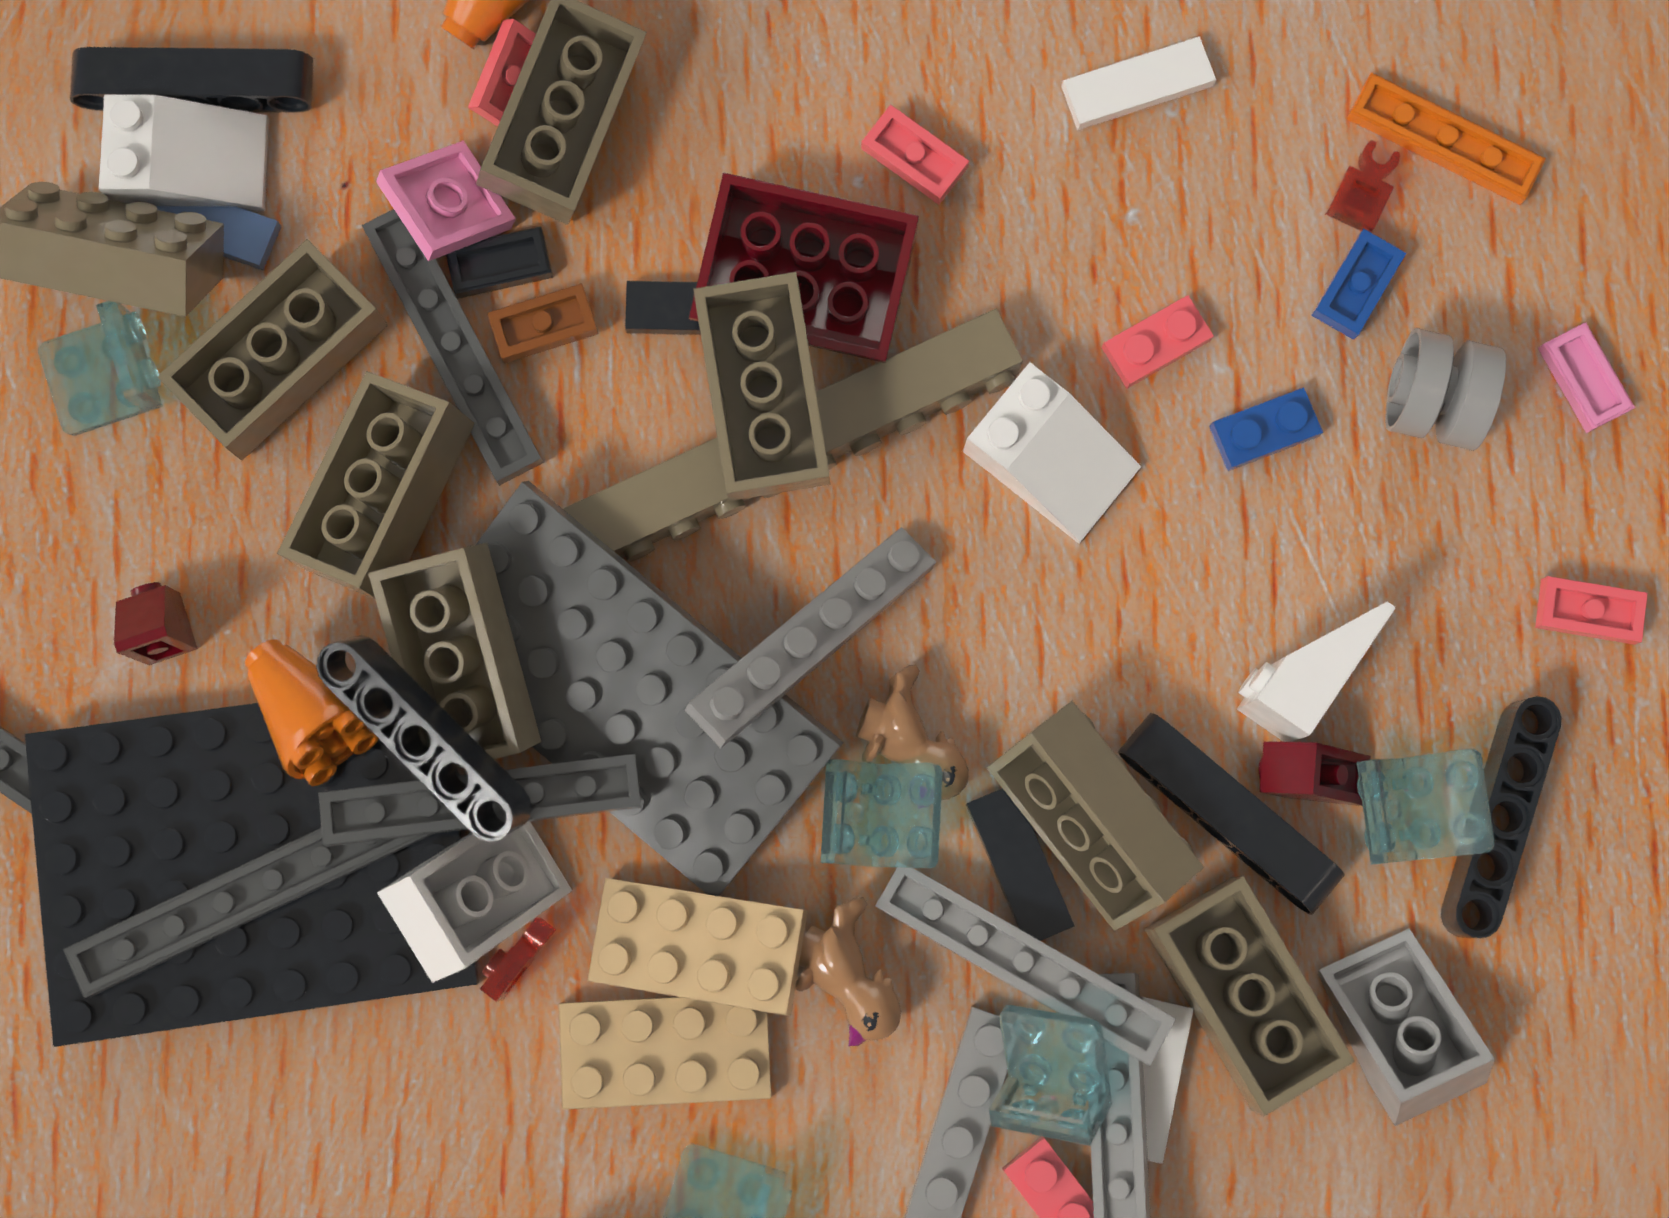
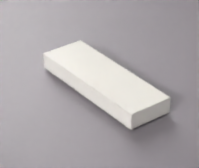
[1061,36,1216,130]
[1140,996,1193,1164]

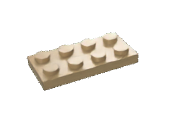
[587,878,808,1015]
[559,997,771,1110]

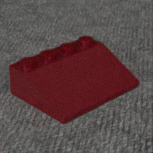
[689,172,919,363]

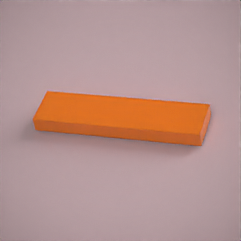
[1346,72,1546,205]

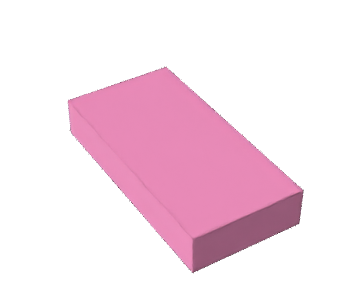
[1538,322,1635,433]

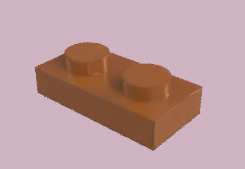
[487,283,599,364]

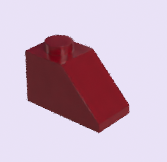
[114,582,198,665]
[1258,741,1371,806]

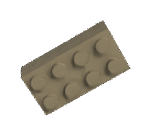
[476,0,647,225]
[0,182,224,317]
[157,239,388,461]
[693,272,831,501]
[277,371,475,600]
[368,542,541,768]
[987,701,1204,931]
[1144,876,1355,1116]

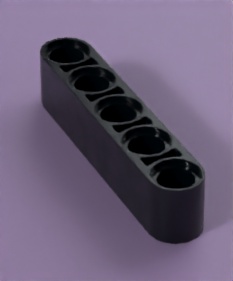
[70,47,314,113]
[316,636,532,841]
[1441,696,1562,939]
[1118,713,1345,915]

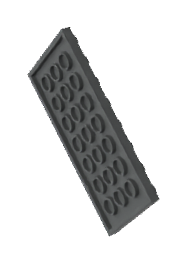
[476,481,844,896]

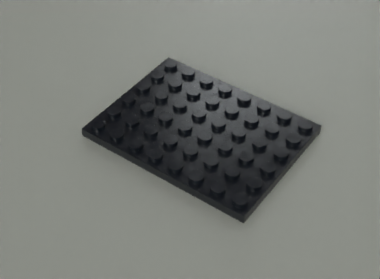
[25,689,479,1047]

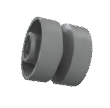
[1385,328,1506,451]

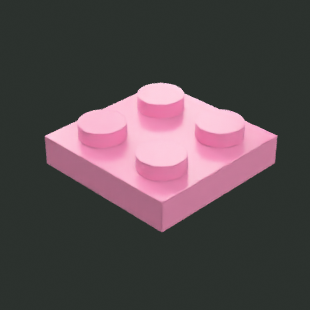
[376,141,516,261]

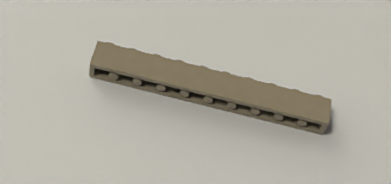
[563,308,1023,562]

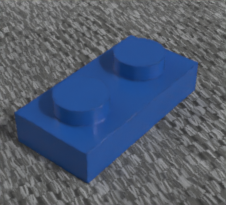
[1311,229,1406,340]
[1209,387,1323,471]

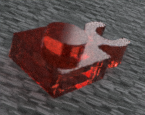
[1325,140,1400,232]
[480,917,557,1002]

